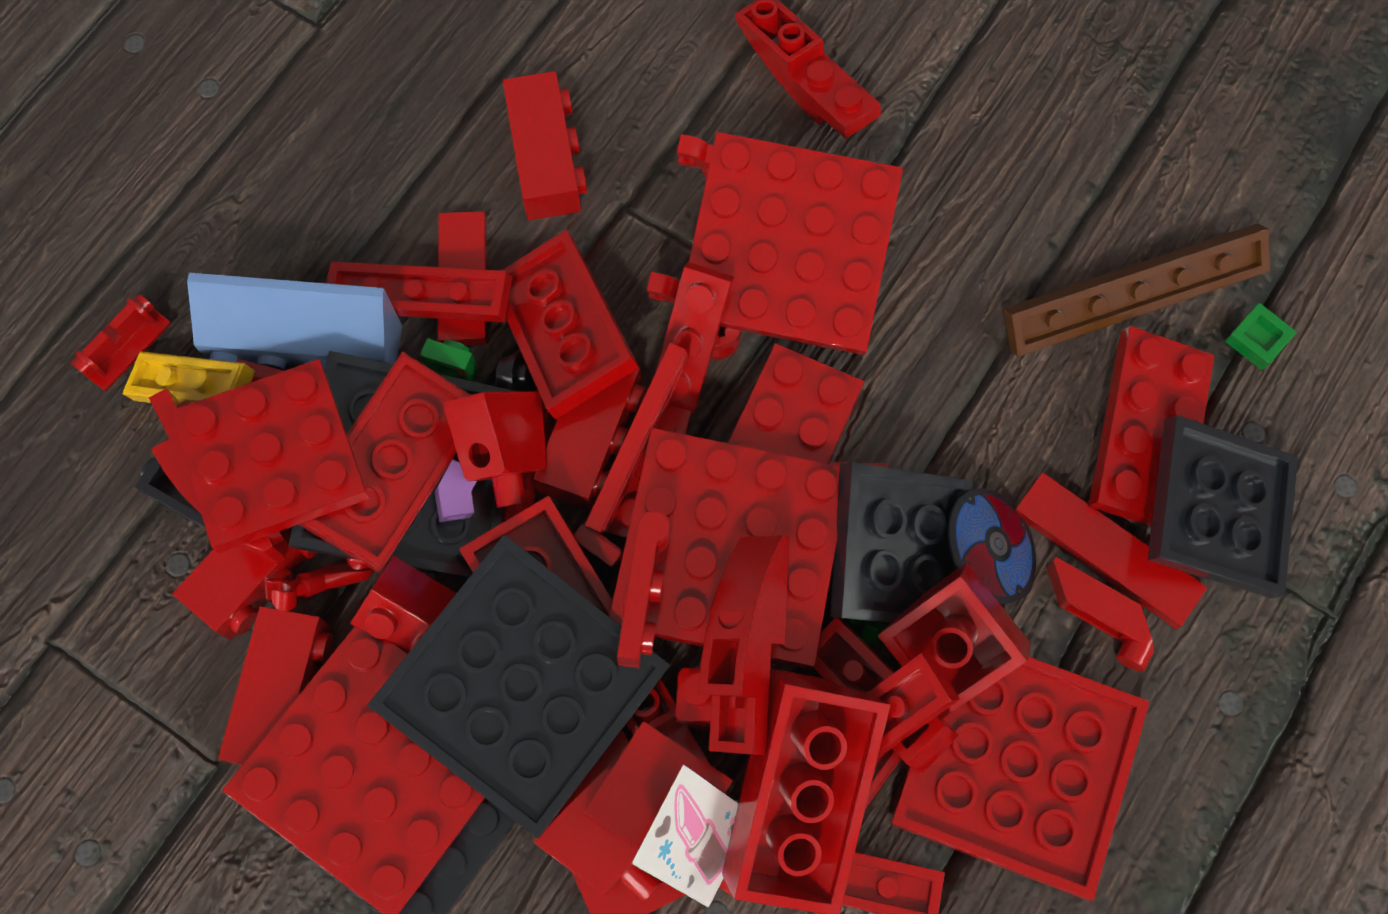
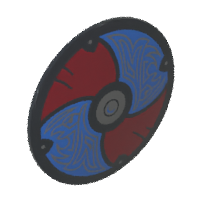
[947,488,1036,604]

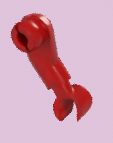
[265,558,374,611]

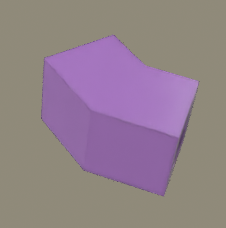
[434,459,477,522]

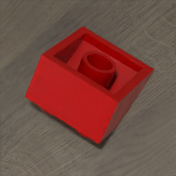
[878,563,1031,719]

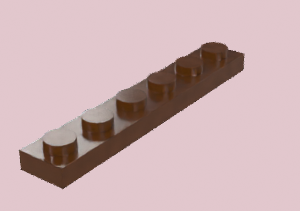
[1004,223,1270,356]

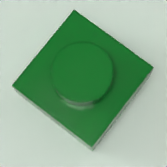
[1225,303,1297,371]
[420,338,478,382]

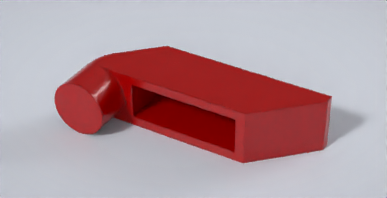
[1046,557,1154,672]

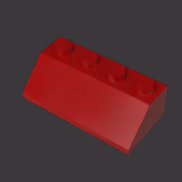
[722,668,890,914]

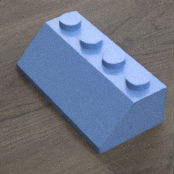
[187,273,402,371]

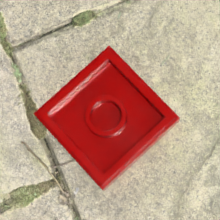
[583,721,733,851]

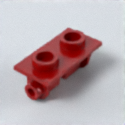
[70,294,172,392]

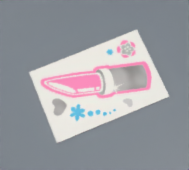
[632,765,738,908]

